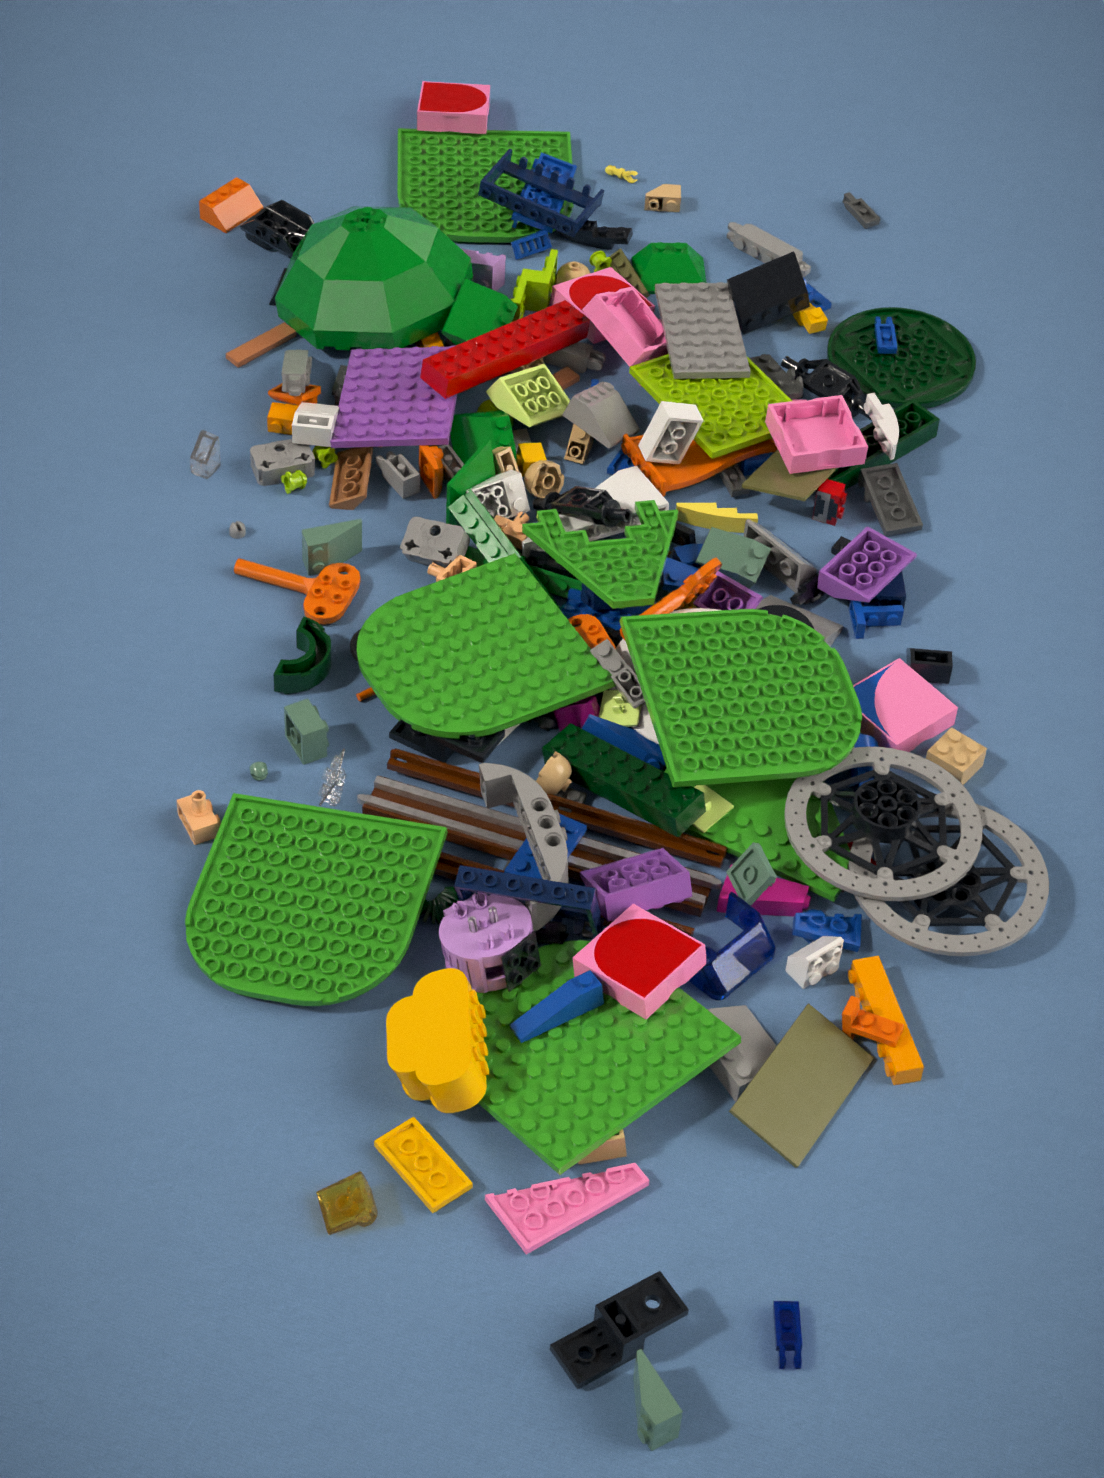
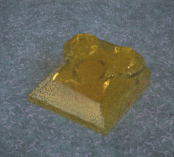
[316,1171,378,1235]

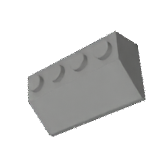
[744,519,817,593]

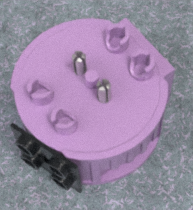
[439,892,541,993]

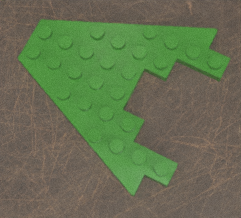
[522,500,678,609]

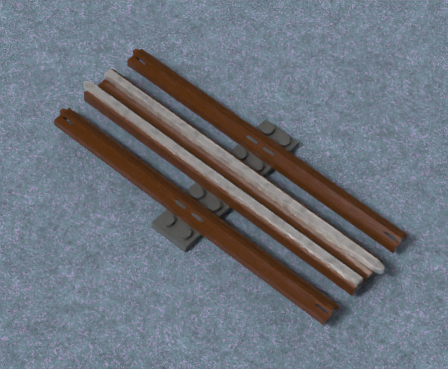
[357,748,727,937]

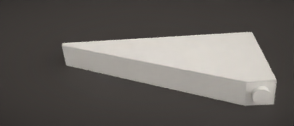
[522,466,669,558]

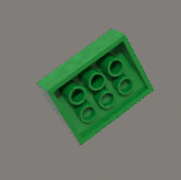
[441,279,518,345]

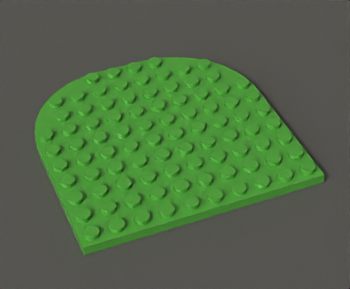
[397,128,574,243]
[357,553,615,738]
[620,609,862,787]
[185,793,448,1006]
[476,940,741,1175]

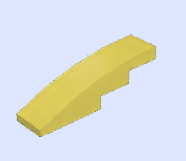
[676,503,758,533]

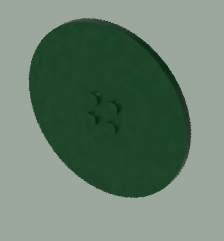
[827,307,976,408]

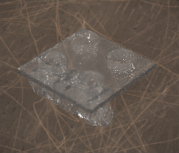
[318,748,346,806]

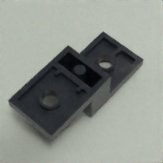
[389,720,505,763]
[550,1271,689,1390]

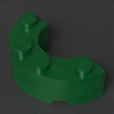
[273,616,331,694]

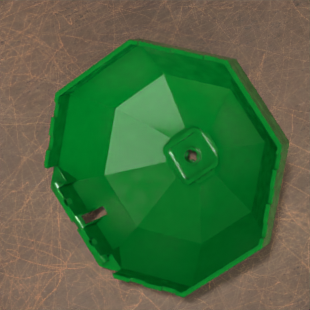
[275,206,473,350]

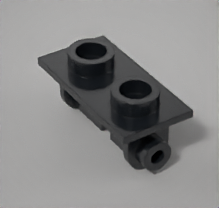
[535,921,569,945]

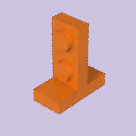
[842,995,904,1048]

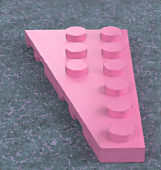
[485,1163,650,1255]

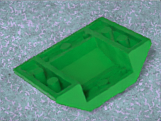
[631,242,707,294]
[450,410,517,464]
[446,438,495,528]

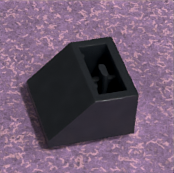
[906,648,953,684]

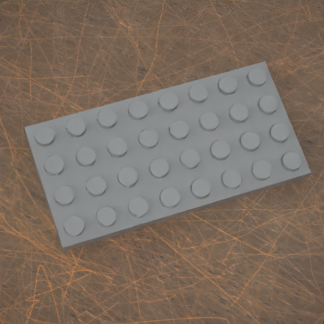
[655,282,751,379]

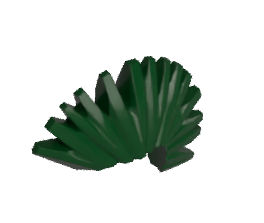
[420,886,460,925]

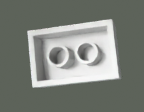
[638,401,703,464]

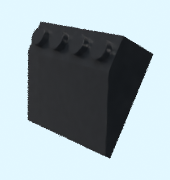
[727,251,810,334]

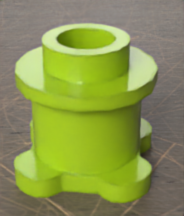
[589,251,612,272]
[312,445,338,468]
[281,470,307,494]

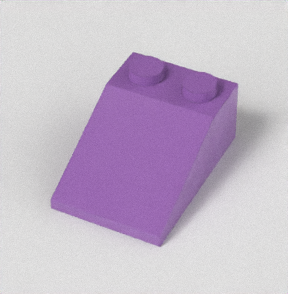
[693,571,763,610]

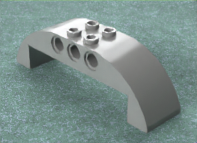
[479,763,568,931]

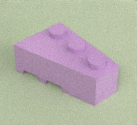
[462,249,506,291]

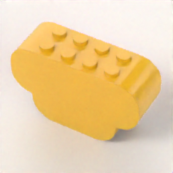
[386,968,489,1113]

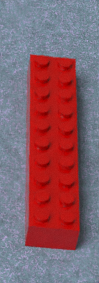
[420,300,590,399]

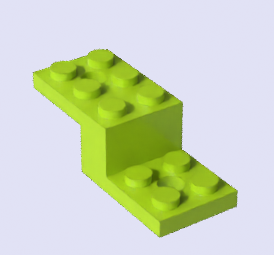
[511,249,558,322]

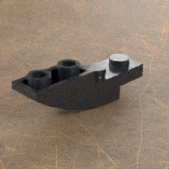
[558,220,633,250]

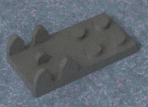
[748,354,803,400]
[858,463,923,536]

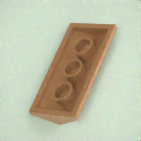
[329,447,373,510]

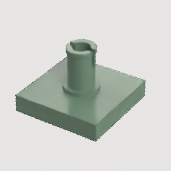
[726,842,777,907]

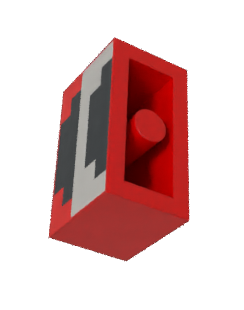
[813,479,847,526]

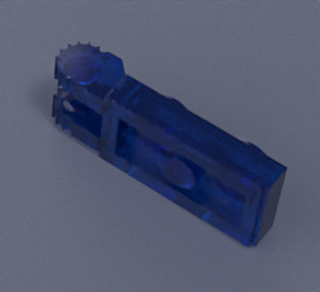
[772,1301,803,1369]

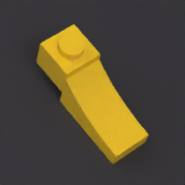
[793,303,828,334]

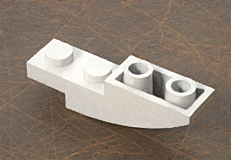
[864,393,899,460]

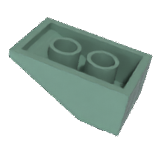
[302,519,362,576]
[695,527,771,589]
[633,1349,683,1451]

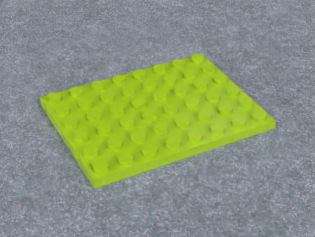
[629,354,792,459]

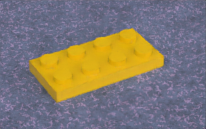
[374,1116,473,1213]

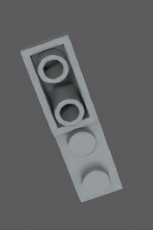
[590,639,645,709]

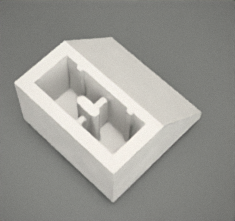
[785,936,844,989]

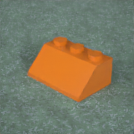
[199,177,263,233]

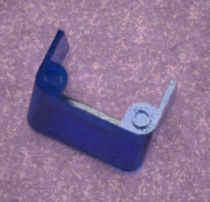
[688,892,776,1000]

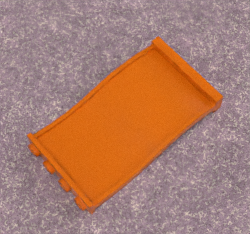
[621,434,778,497]

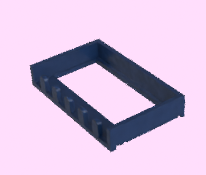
[478,149,604,237]
[454,865,604,938]

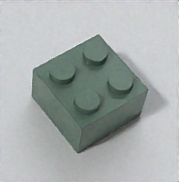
[284,698,329,765]

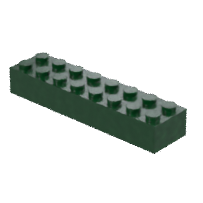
[816,399,940,492]
[542,723,706,838]

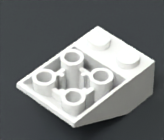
[292,402,339,447]
[466,470,530,519]

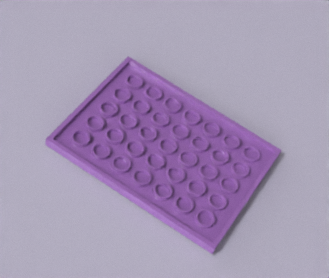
[330,345,457,448]

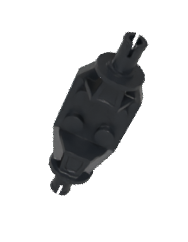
[781,356,872,420]
[533,486,632,528]

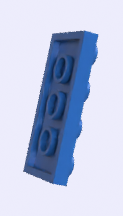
[504,814,587,879]

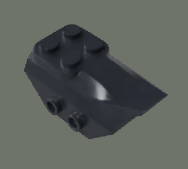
[240,199,314,257]

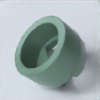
[249,762,268,781]

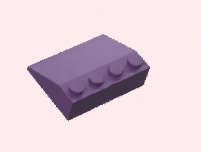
[817,526,917,602]
[580,848,693,921]

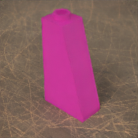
[717,864,811,917]

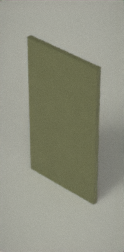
[742,435,866,501]
[729,1003,873,1168]

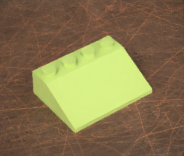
[486,364,570,427]

